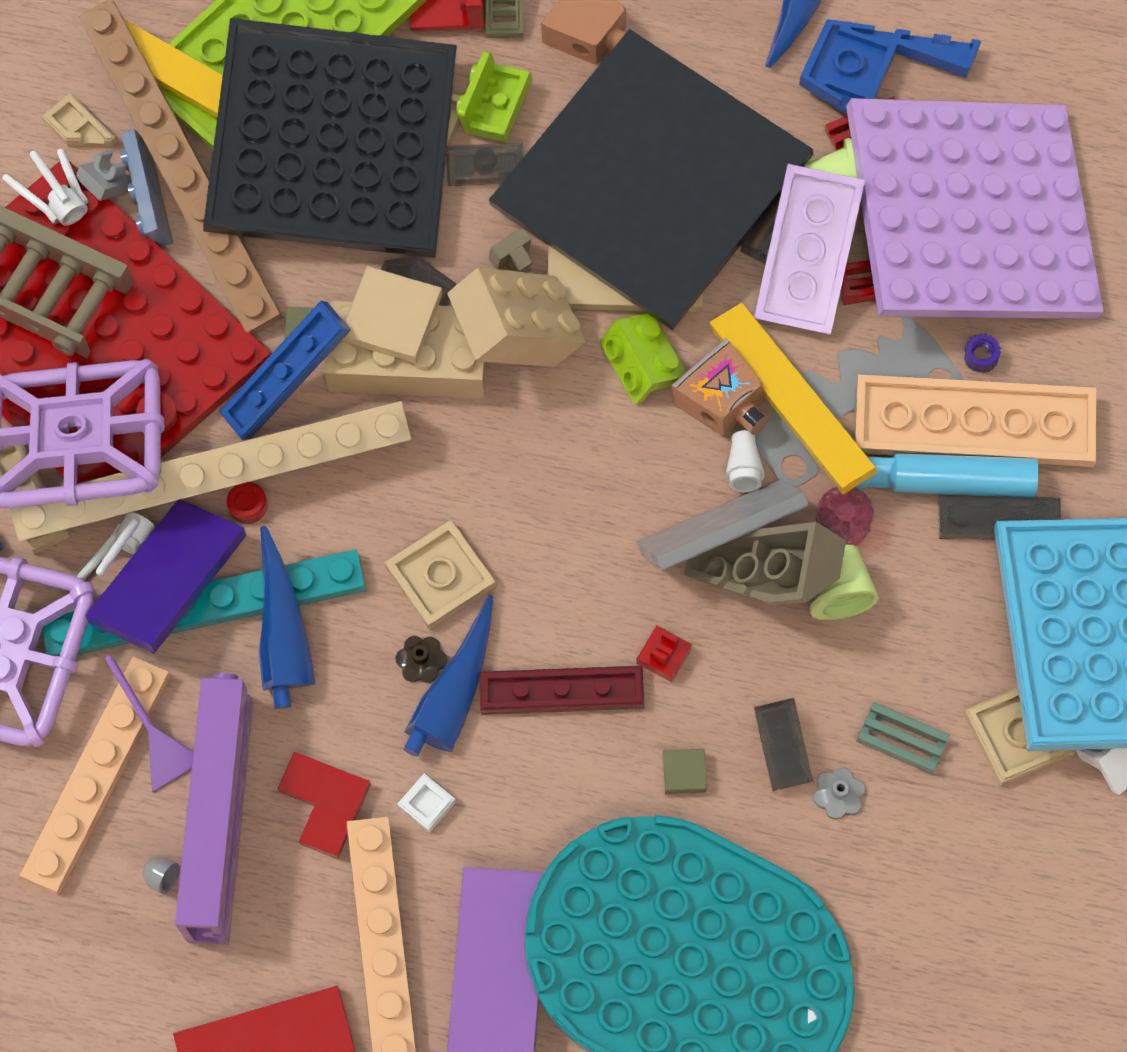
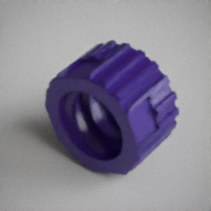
[964,334,1001,373]

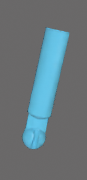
[850,454,1038,498]

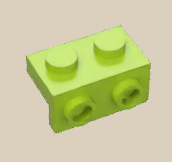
[456,51,533,143]
[600,313,686,404]

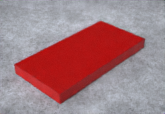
[173,985,356,1052]

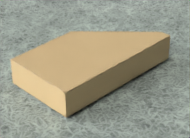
[41,93,117,147]

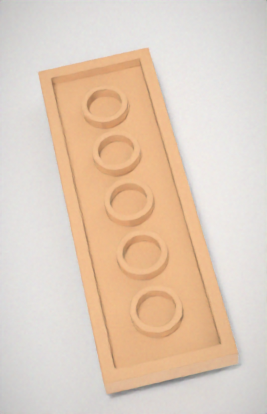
[855,374,1096,467]

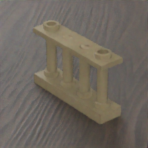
[0,206,134,358]

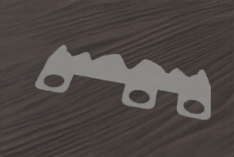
[755,317,964,487]

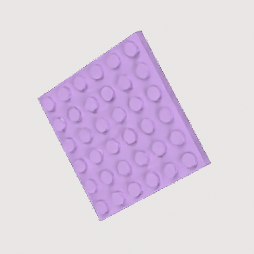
[846,98,1104,319]

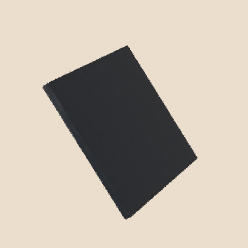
[203,18,457,258]
[489,29,814,331]

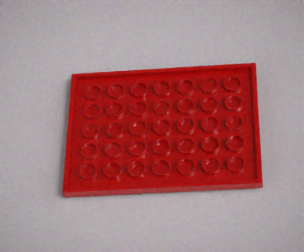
[0,161,271,483]

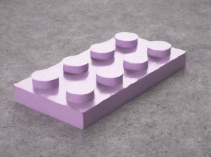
[754,164,865,335]

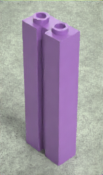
[175,673,253,945]
[447,867,544,1052]

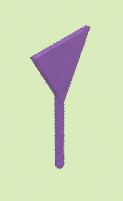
[105,655,193,792]

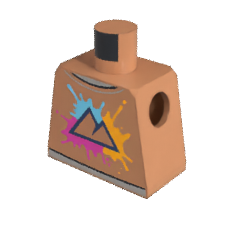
[671,338,768,435]

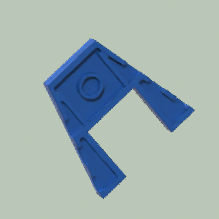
[799,19,981,115]

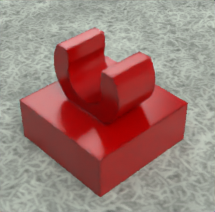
[636,625,692,683]

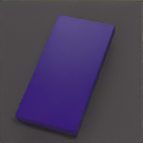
[85,500,246,654]

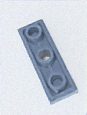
[120,129,173,247]

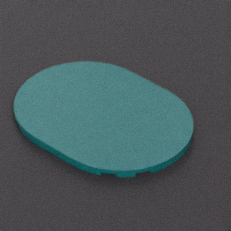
[524,815,855,1052]

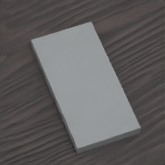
[637,479,809,570]

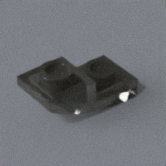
[754,698,814,791]

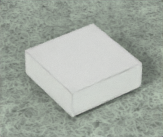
[397,774,456,833]

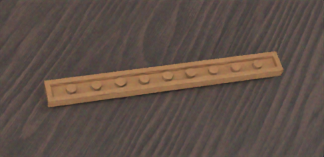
[78,0,283,335]

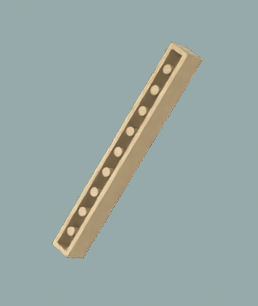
[9,401,412,541]

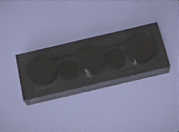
[938,496,1061,540]

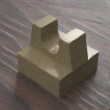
[488,227,533,273]

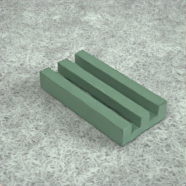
[856,702,950,775]

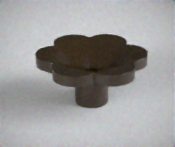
[395,636,447,683]

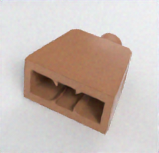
[541,0,626,64]

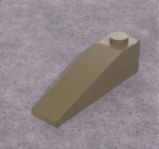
[684,522,846,605]

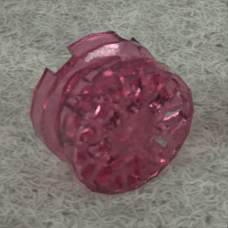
[816,487,874,546]

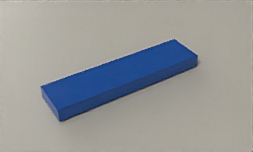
[219,301,351,440]

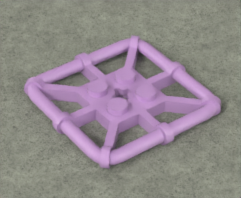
[0,359,165,508]
[0,557,96,748]

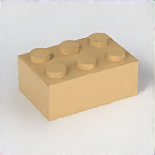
[447,267,586,367]

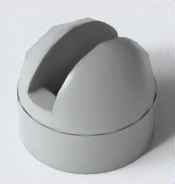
[143,857,179,894]

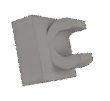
[75,150,131,201]

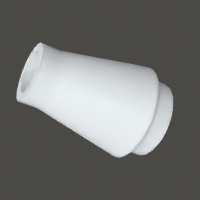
[725,430,765,492]

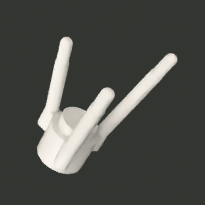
[2,148,89,226]
[77,512,155,581]

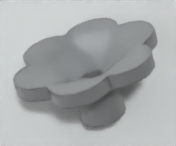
[813,768,865,819]

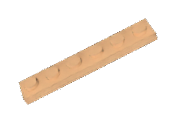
[19,656,171,896]
[346,817,416,1052]

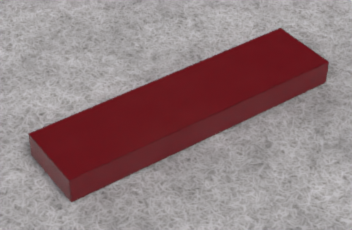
[480,665,644,715]

